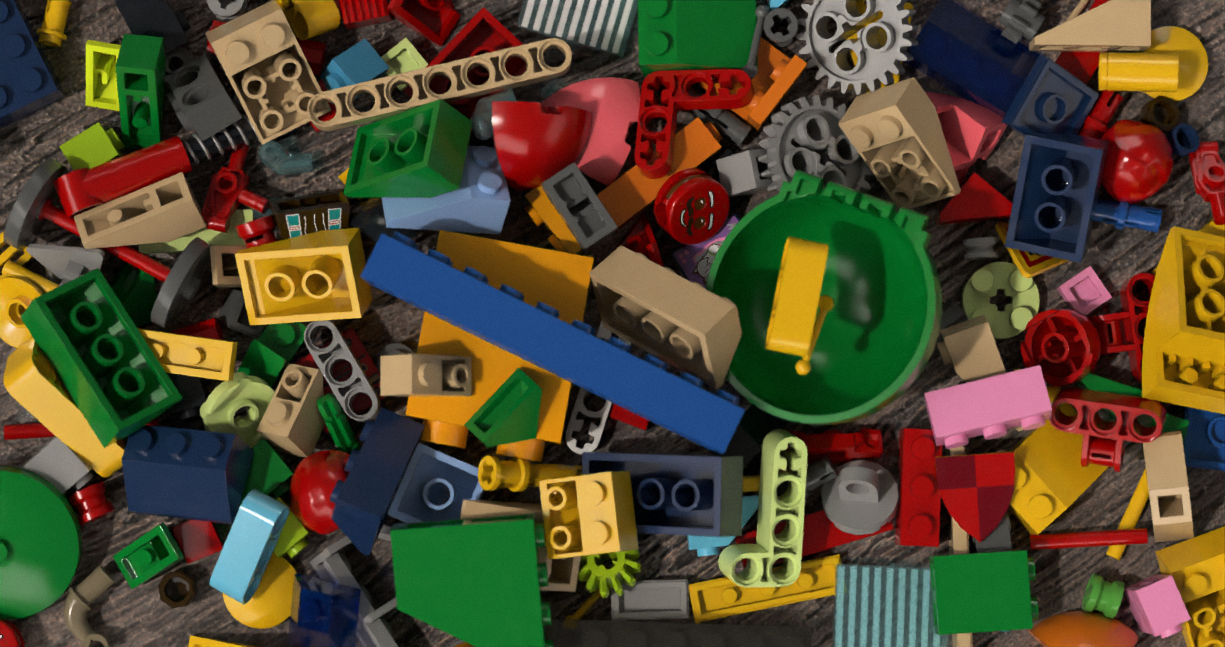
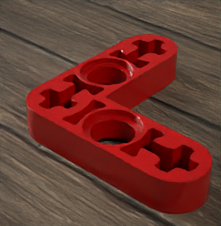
[634,69,755,179]

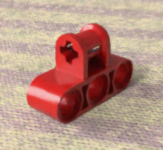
[1088,273,1155,384]
[1049,388,1167,472]

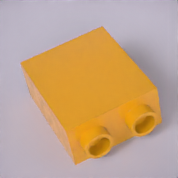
[405,230,594,463]

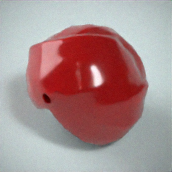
[1101,119,1174,203]
[289,450,350,535]

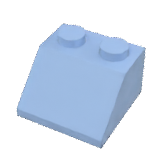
[387,443,485,523]

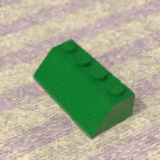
[20,268,182,448]

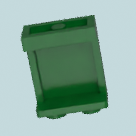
[929,550,1038,635]

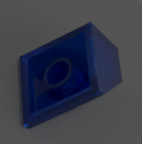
[287,573,361,647]

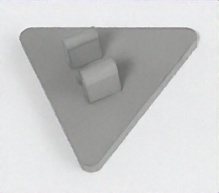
[26,243,105,286]

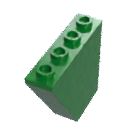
[390,513,554,647]

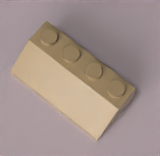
[589,245,742,390]

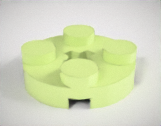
[961,262,1040,339]
[200,372,275,448]

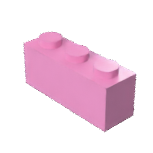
[924,365,1052,449]

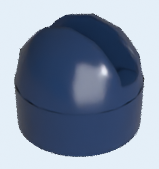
[1166,124,1199,157]

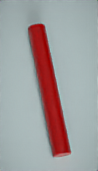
[1030,528,1148,550]

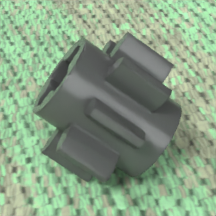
[998,0,1045,44]

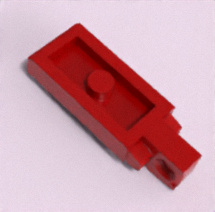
[780,428,883,464]

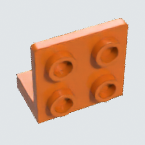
[699,37,807,131]

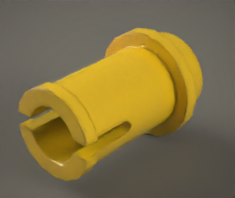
[36,0,72,47]

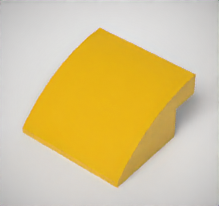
[1142,226,1225,414]

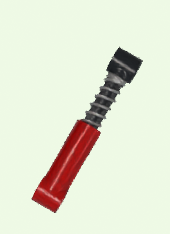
[53,114,303,219]

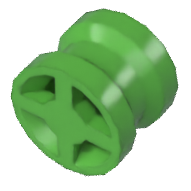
[1082,573,1125,619]

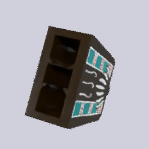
[269,191,350,240]

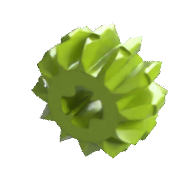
[578,550,642,598]

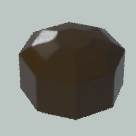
[1140,96,1181,134]
[158,570,198,608]

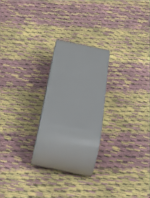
[304,320,381,422]

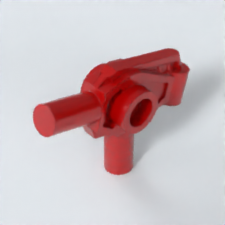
[1188,141,1225,225]
[201,143,270,233]

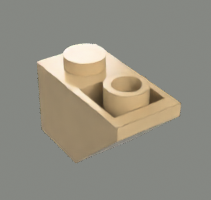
[380,354,472,397]
[257,363,325,457]

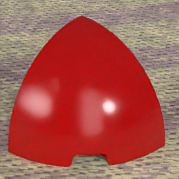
[492,101,592,191]

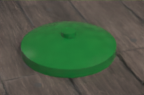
[0,466,82,620]

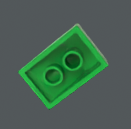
[638,0,758,77]
[343,99,473,198]

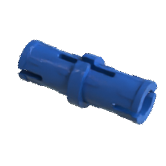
[1094,198,1162,233]

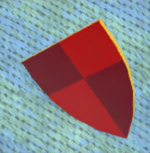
[935,451,1015,543]

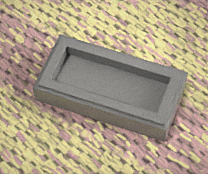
[611,578,689,620]

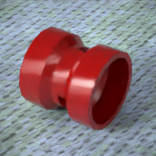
[235,215,281,249]

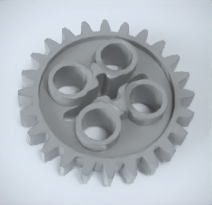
[796,0,919,95]
[758,95,874,192]

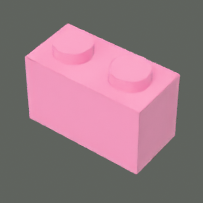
[1123,574,1191,638]

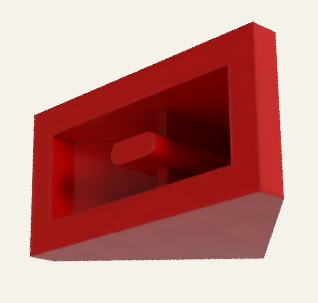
[935,172,1013,225]

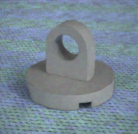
[821,460,899,535]

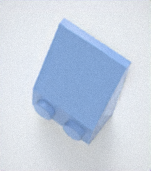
[382,145,510,234]

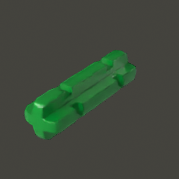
[317,393,361,454]

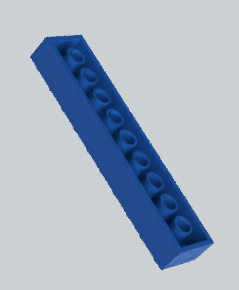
[360,231,745,455]

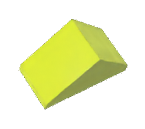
[86,40,121,111]

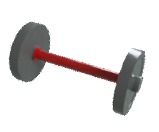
[4,158,212,329]

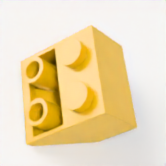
[539,471,639,560]

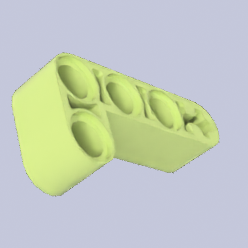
[718,429,808,588]

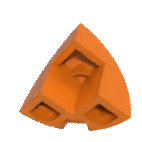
[1028,611,1139,647]

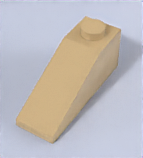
[1029,0,1151,52]
[73,172,206,249]
[937,315,1023,432]

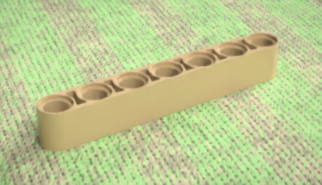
[307,38,572,131]

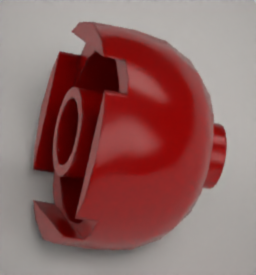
[1021,308,1101,387]

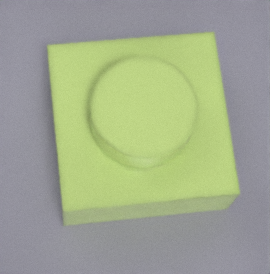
[381,38,428,93]

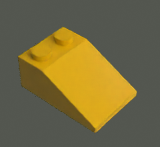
[235,228,373,326]
[1008,403,1108,535]

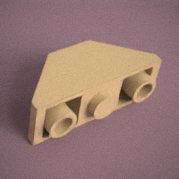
[1143,431,1194,542]

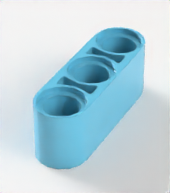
[209,489,290,605]

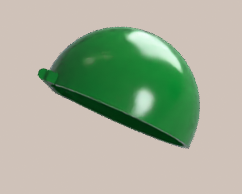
[705,170,942,425]

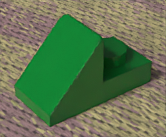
[237,322,306,389]
[113,522,185,589]

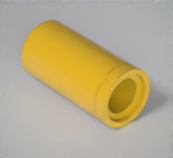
[1098,52,1179,92]

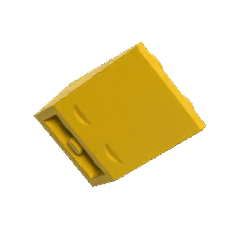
[1155,526,1225,647]

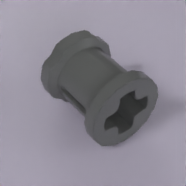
[762,8,798,48]

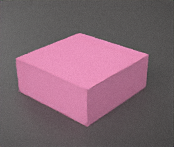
[1057,266,1112,315]

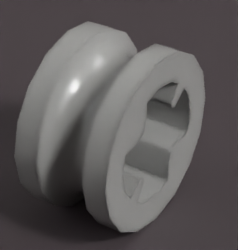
[963,237,998,260]

